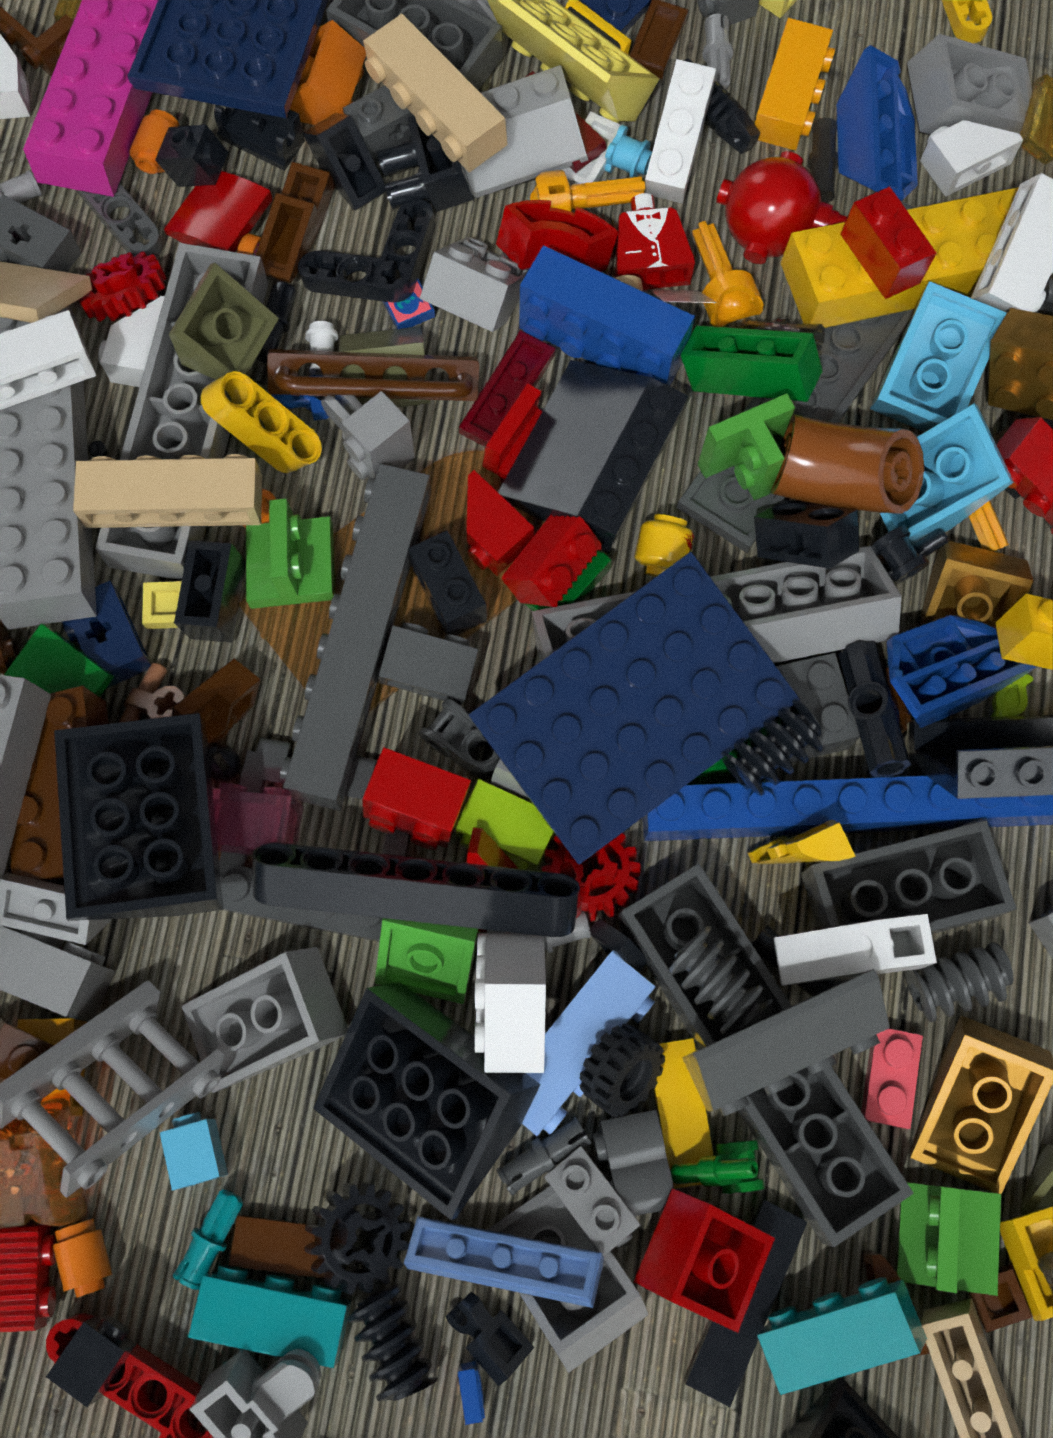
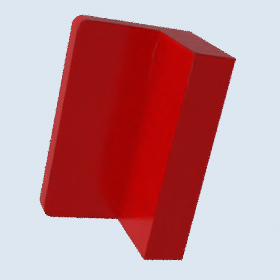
[482,383,542,479]

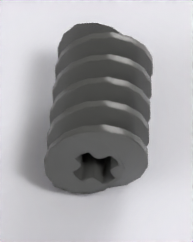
[669,925,774,1035]
[906,942,1014,1022]

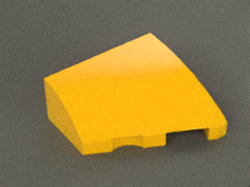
[747,819,856,864]
[1000,1206,1053,1321]

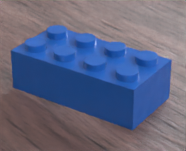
[519,245,695,386]

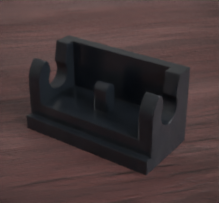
[214,105,305,171]

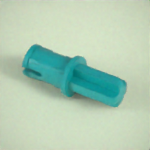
[172,1189,243,1290]

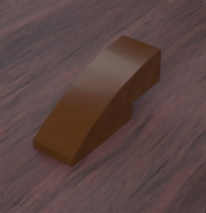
[256,162,335,283]

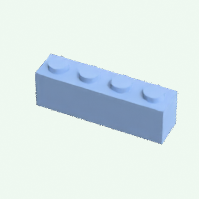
[522,951,656,1136]

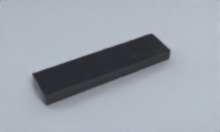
[684,1199,808,1407]

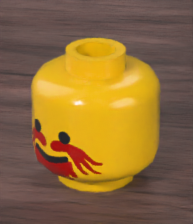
[634,514,695,577]

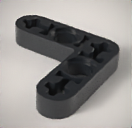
[298,199,436,303]

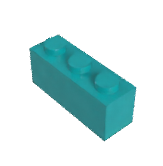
[188,1265,352,1368]
[757,1277,927,1395]

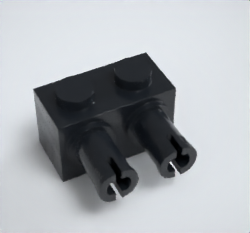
[377,116,474,212]

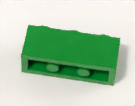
[680,325,823,402]

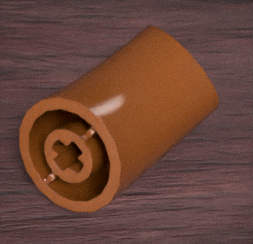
[771,414,924,514]

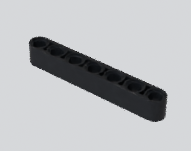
[253,842,580,937]

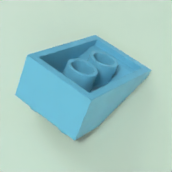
[870,281,1007,432]
[880,403,1014,545]

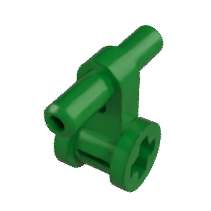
[670,1140,765,1194]

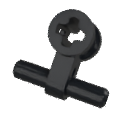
[871,525,949,584]

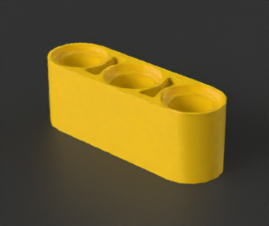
[201,371,322,473]

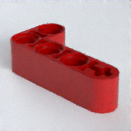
[46,1313,214,1438]

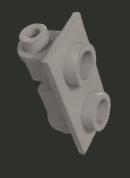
[544,1146,641,1257]

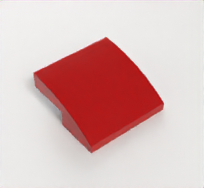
[163,171,273,252]

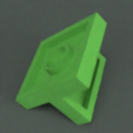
[698,393,795,501]
[246,498,335,609]
[375,918,481,1004]
[897,1182,1001,1296]

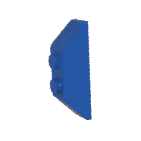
[836,45,918,201]
[887,615,1037,728]

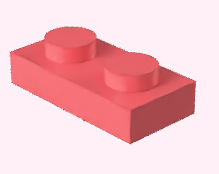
[861,1029,923,1129]

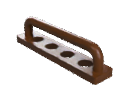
[267,349,479,401]

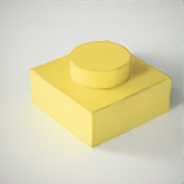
[142,581,182,629]

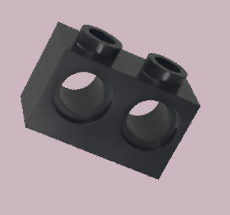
[754,500,859,569]
[408,530,487,636]

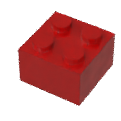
[362,747,471,850]
[634,1188,775,1333]

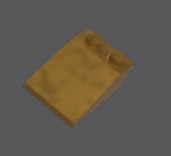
[910,1015,1053,1194]

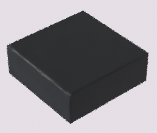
[589,919,647,973]

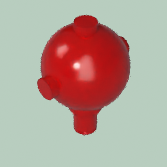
[716,151,847,264]

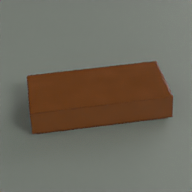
[629,0,689,79]
[229,1215,333,1279]

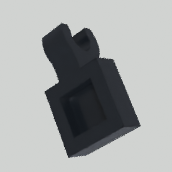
[445,1292,534,1386]

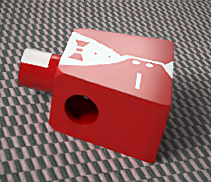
[615,193,695,290]

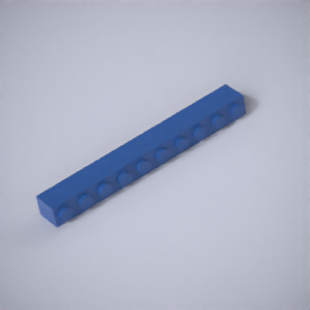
[642,776,1053,841]

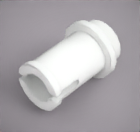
[305,321,338,375]

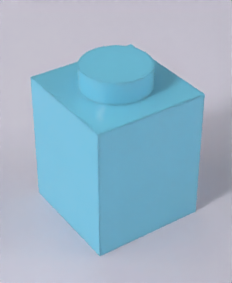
[159,1112,228,1190]

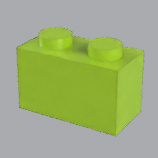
[455,779,555,871]

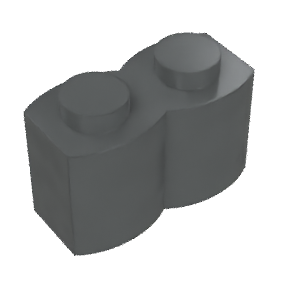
[592,1110,674,1216]

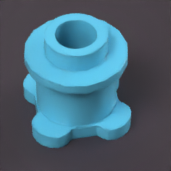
[605,124,652,178]

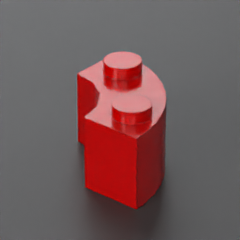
[496,200,619,272]

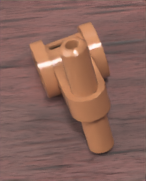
[118,663,186,723]

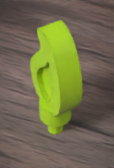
[990,674,1034,717]

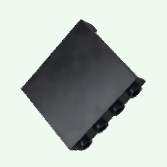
[909,715,1053,799]

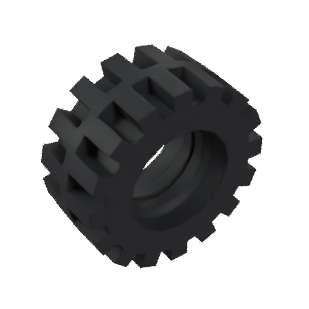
[579,1024,665,1118]

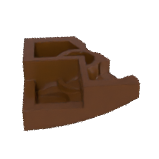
[172,658,261,745]

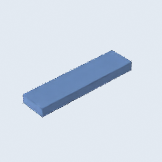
[404,1216,604,1308]

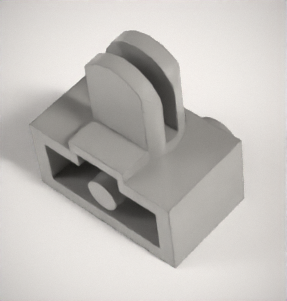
[321,391,415,480]
[190,1349,322,1438]

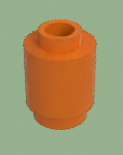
[129,109,180,174]
[53,1219,113,1298]

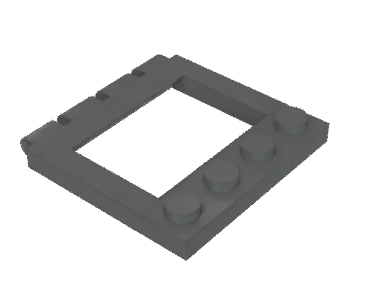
[219,737,411,942]

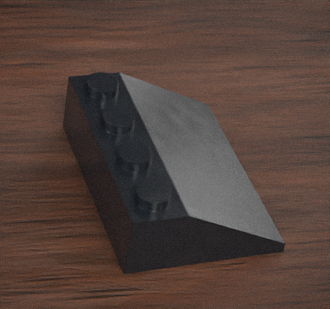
[498,360,689,554]
[54,713,224,921]
[313,982,541,1220]

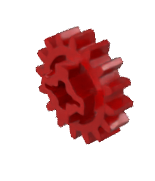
[78,251,167,322]
[542,833,640,922]

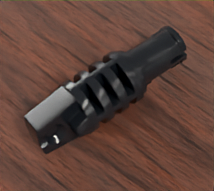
[672,58,760,154]

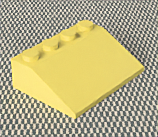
[487,0,660,124]

